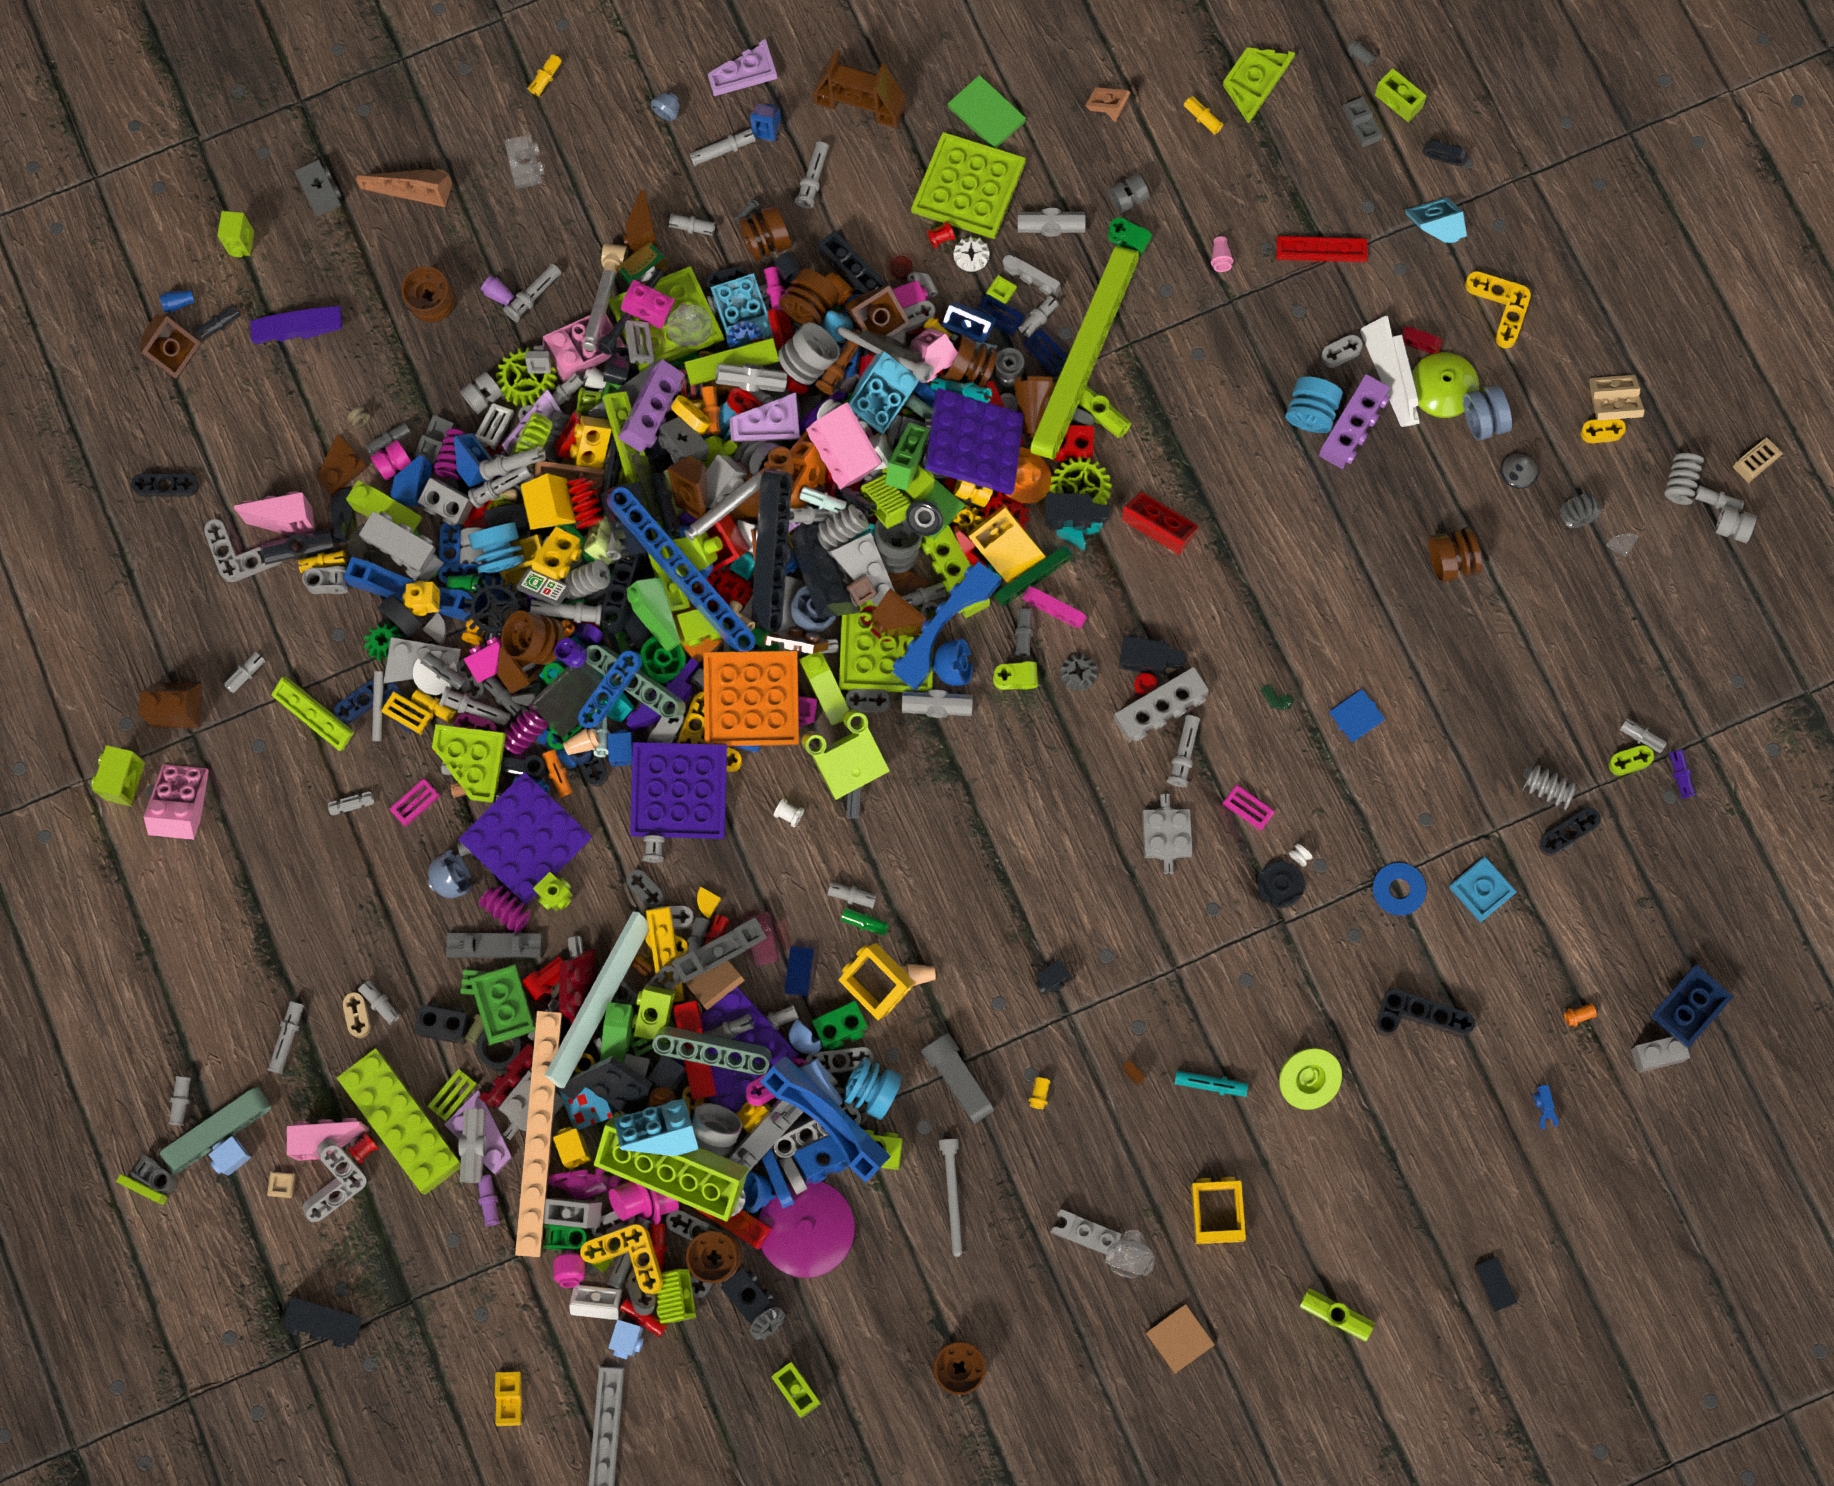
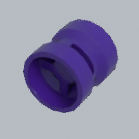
[555,638,587,668]

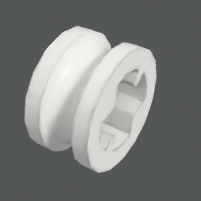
[1289,844,1313,867]

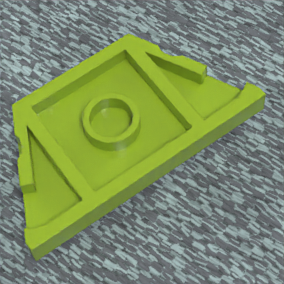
[1223,47,1295,123]

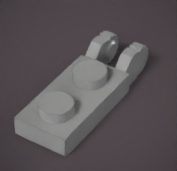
[1003,255,1061,297]

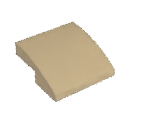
[1590,375,1644,420]

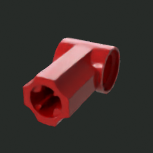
[522,956,563,1002]

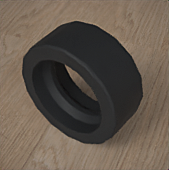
[377,595,421,638]
[476,1030,524,1071]

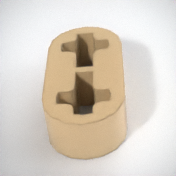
[343,993,371,1038]

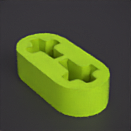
[1608,745,1654,776]

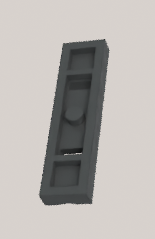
[446,933,543,959]
[726,1099,803,1172]

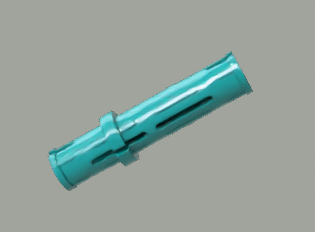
[931,377,992,403]
[1174,1070,1248,1098]

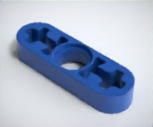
[762,1148,795,1209]

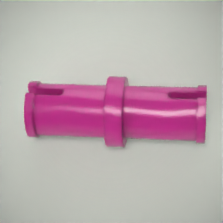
[764,267,785,312]

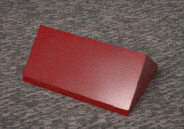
[1122,491,1199,555]

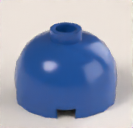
[932,639,973,686]

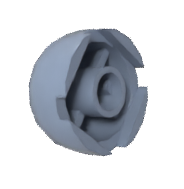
[791,586,836,632]
[428,850,473,898]

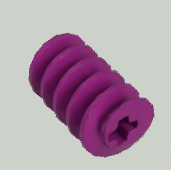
[434,429,467,480]
[504,704,550,755]
[479,885,532,935]

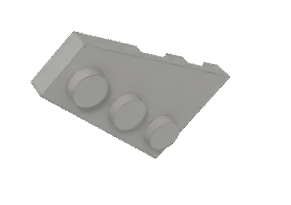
[827,532,895,606]
[383,637,461,683]

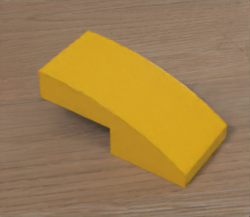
[495,1372,522,1426]

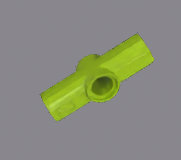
[1078,385,1131,438]
[1299,1288,1375,1342]

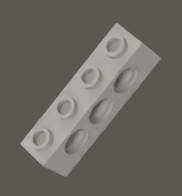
[1114,667,1209,743]

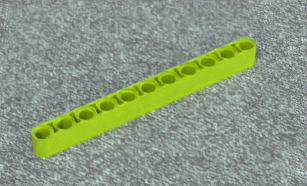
[1031,246,1139,459]

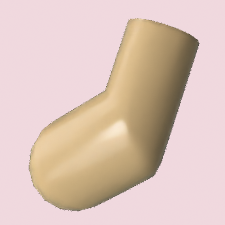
[729,600,755,631]

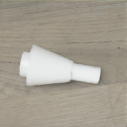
[583,366,606,390]

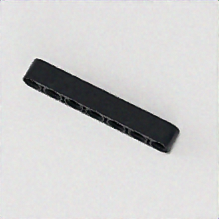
[751,469,792,632]

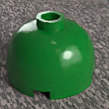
[639,637,686,683]

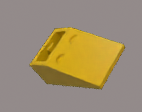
[968,504,1047,584]

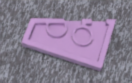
[708,39,778,96]
[501,389,562,456]
[729,393,800,441]
[444,1090,513,1175]

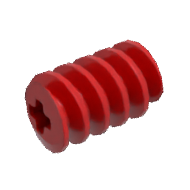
[566,478,605,529]

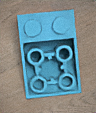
[711,273,772,346]
[848,351,919,435]
[614,1099,698,1156]

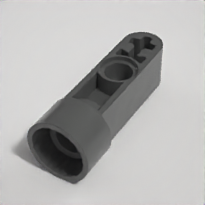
[921,1033,994,1124]

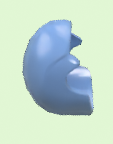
[789,1019,822,1054]

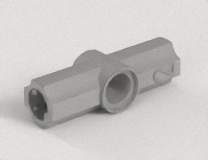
[1018,208,1085,237]
[715,363,787,392]
[902,690,973,718]
[459,1108,487,1183]

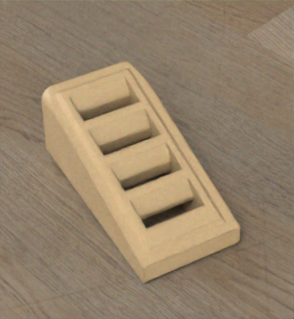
[1733,437,1783,483]

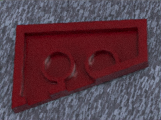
[479,1044,534,1110]

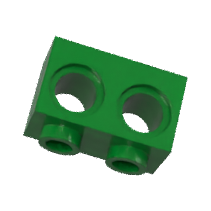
[812,1001,868,1051]

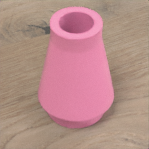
[1211,237,1233,272]

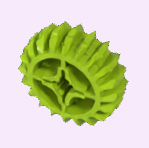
[496,347,558,406]
[510,412,553,470]
[1050,457,1112,505]

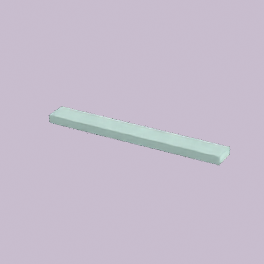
[545,912,649,1088]

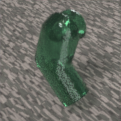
[1260,684,1294,711]

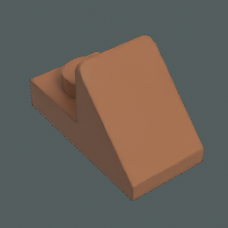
[1085,87,1130,122]

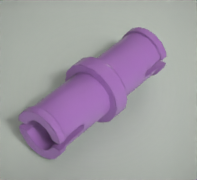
[478,1175,500,1226]

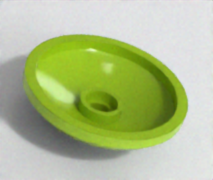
[1412,352,1479,418]

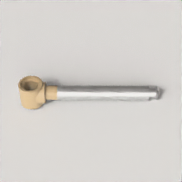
[582,243,628,351]

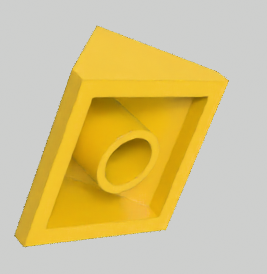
[521,473,576,530]

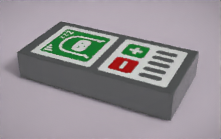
[517,568,570,607]

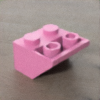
[908,327,958,383]

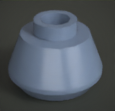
[651,92,680,121]

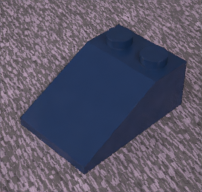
[1650,965,1734,1049]

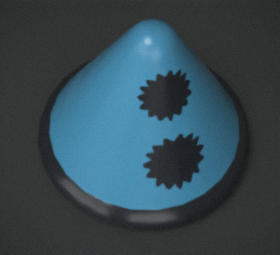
[819,310,856,345]

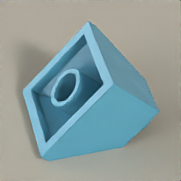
[1405,197,1467,243]

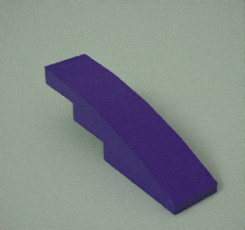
[250,306,343,344]

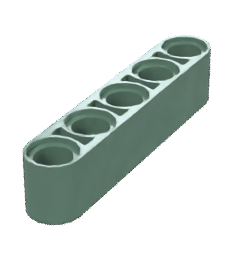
[586,645,685,718]
[653,1027,772,1075]
[160,1087,272,1174]

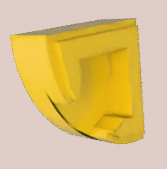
[697,887,721,919]

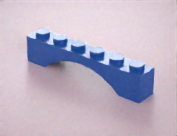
[344,557,486,622]
[892,562,1001,691]
[760,1056,891,1183]

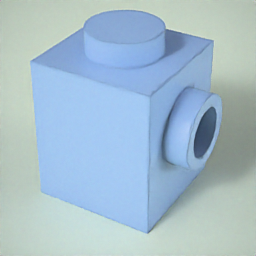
[209,1136,252,1176]
[608,1320,644,1359]

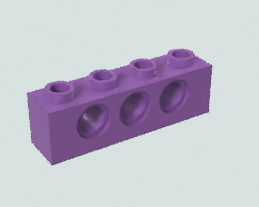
[617,359,685,453]
[1319,374,1390,469]

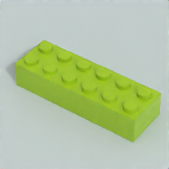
[337,1048,461,1195]
[594,1113,749,1221]

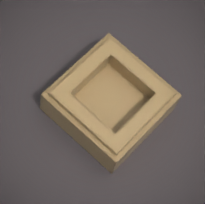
[267,1172,296,1198]

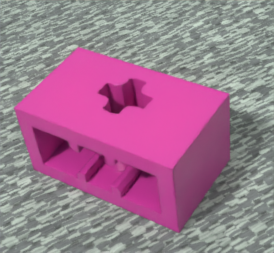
[621,280,675,329]

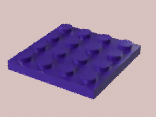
[925,388,1024,495]
[630,742,728,839]
[458,772,592,905]
[672,986,800,1114]

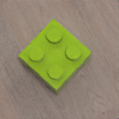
[91,745,145,807]

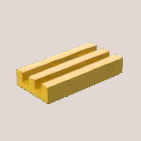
[381,691,434,735]

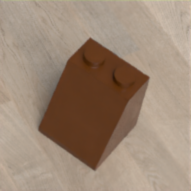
[139,682,202,728]

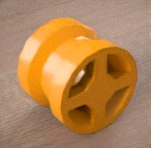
[461,621,486,645]

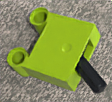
[802,709,890,819]

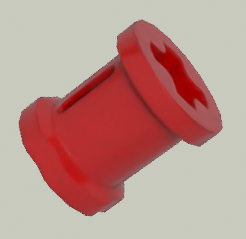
[926,221,955,249]
[347,1132,379,1164]

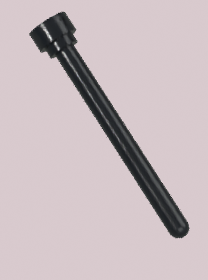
[596,269,664,355]

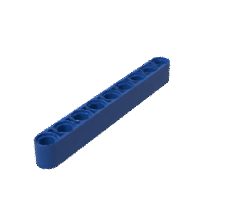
[607,487,755,652]

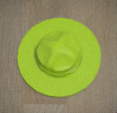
[1279,1048,1342,1110]

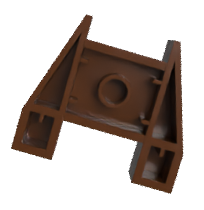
[813,50,906,129]

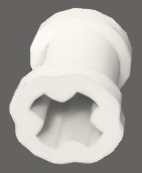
[774,798,804,827]

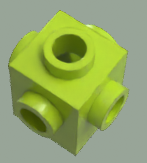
[533,872,573,912]

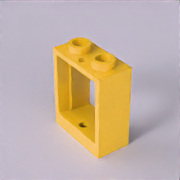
[839,943,916,1020]
[1191,1177,1246,1244]

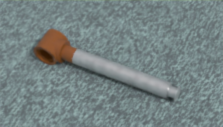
[684,447,794,541]

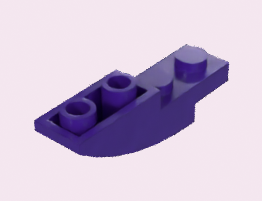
[626,658,701,732]

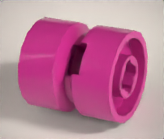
[369,439,411,481]

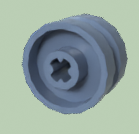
[1463,384,1512,441]

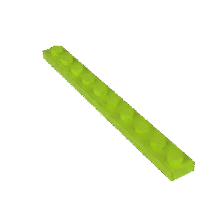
[603,391,690,613]

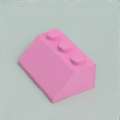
[806,402,882,490]

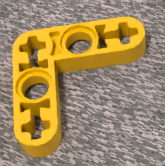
[1465,272,1531,348]
[677,692,742,772]
[580,1224,663,1294]

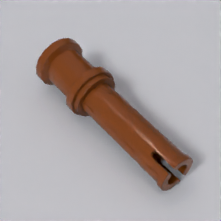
[815,329,865,395]

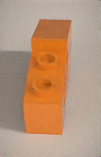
[790,430,828,508]

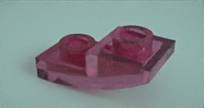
[746,912,780,967]

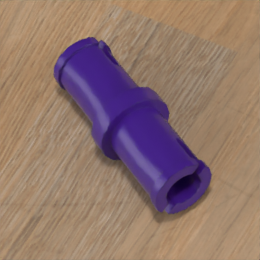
[1668,750,1696,799]

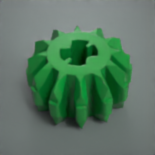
[364,623,404,662]

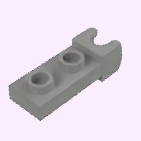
[1050,1209,1122,1257]

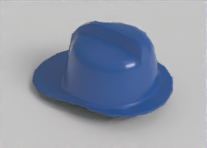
[743,1171,776,1213]

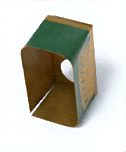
[617,241,670,287]

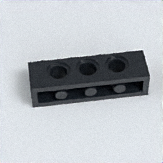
[818,230,895,295]

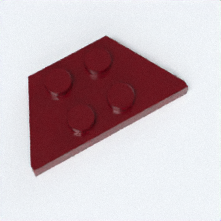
[559,949,597,1040]

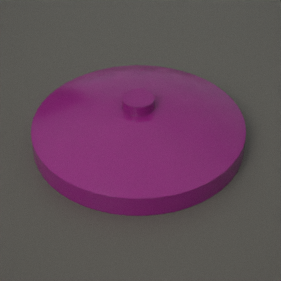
[759,1180,855,1278]

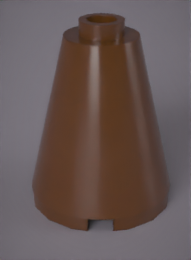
[1014,376,1058,440]

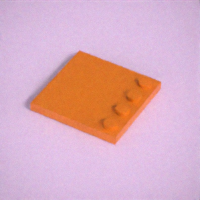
[703,651,799,746]

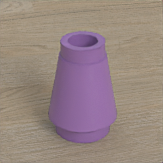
[481,275,515,306]

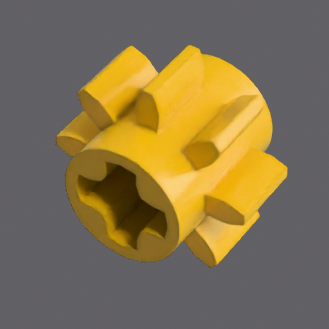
[953,505,984,533]

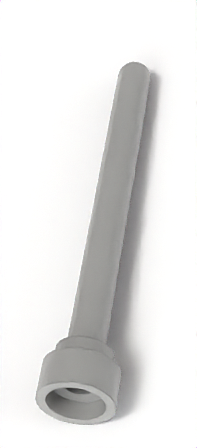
[837,327,934,383]
[939,1139,962,1257]

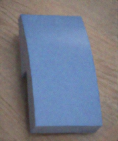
[799,1058,843,1106]

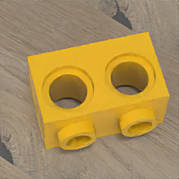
[570,416,612,469]
[532,527,582,581]
[553,1127,592,1170]

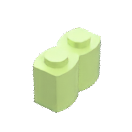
[584,513,616,565]

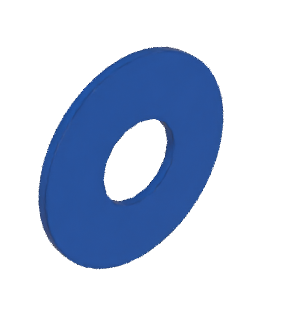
[1373,863,1426,916]

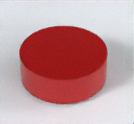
[1134,673,1158,697]

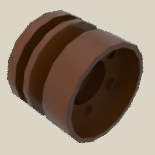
[738,204,792,262]
[401,266,455,323]
[779,268,839,326]
[941,334,998,387]
[1428,527,1482,583]
[501,611,564,665]
[686,1231,743,1283]
[934,1341,986,1395]

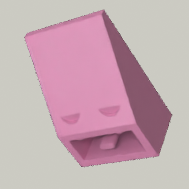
[543,313,625,383]
[234,491,316,536]
[144,764,209,839]
[287,1118,369,1161]

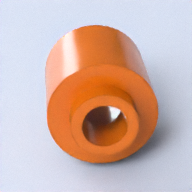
[825,273,854,306]

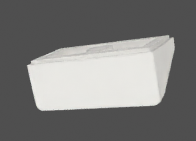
[570,1285,622,1320]

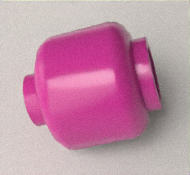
[553,1250,585,1288]

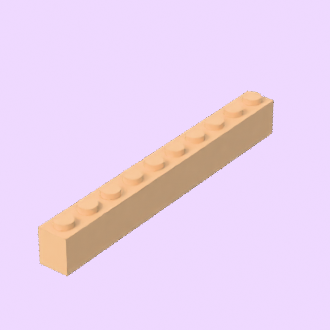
[515,1011,563,1257]

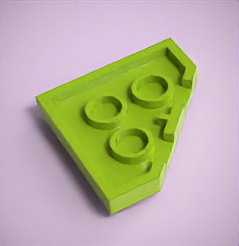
[432,724,506,803]

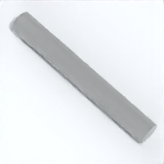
[372,671,384,741]

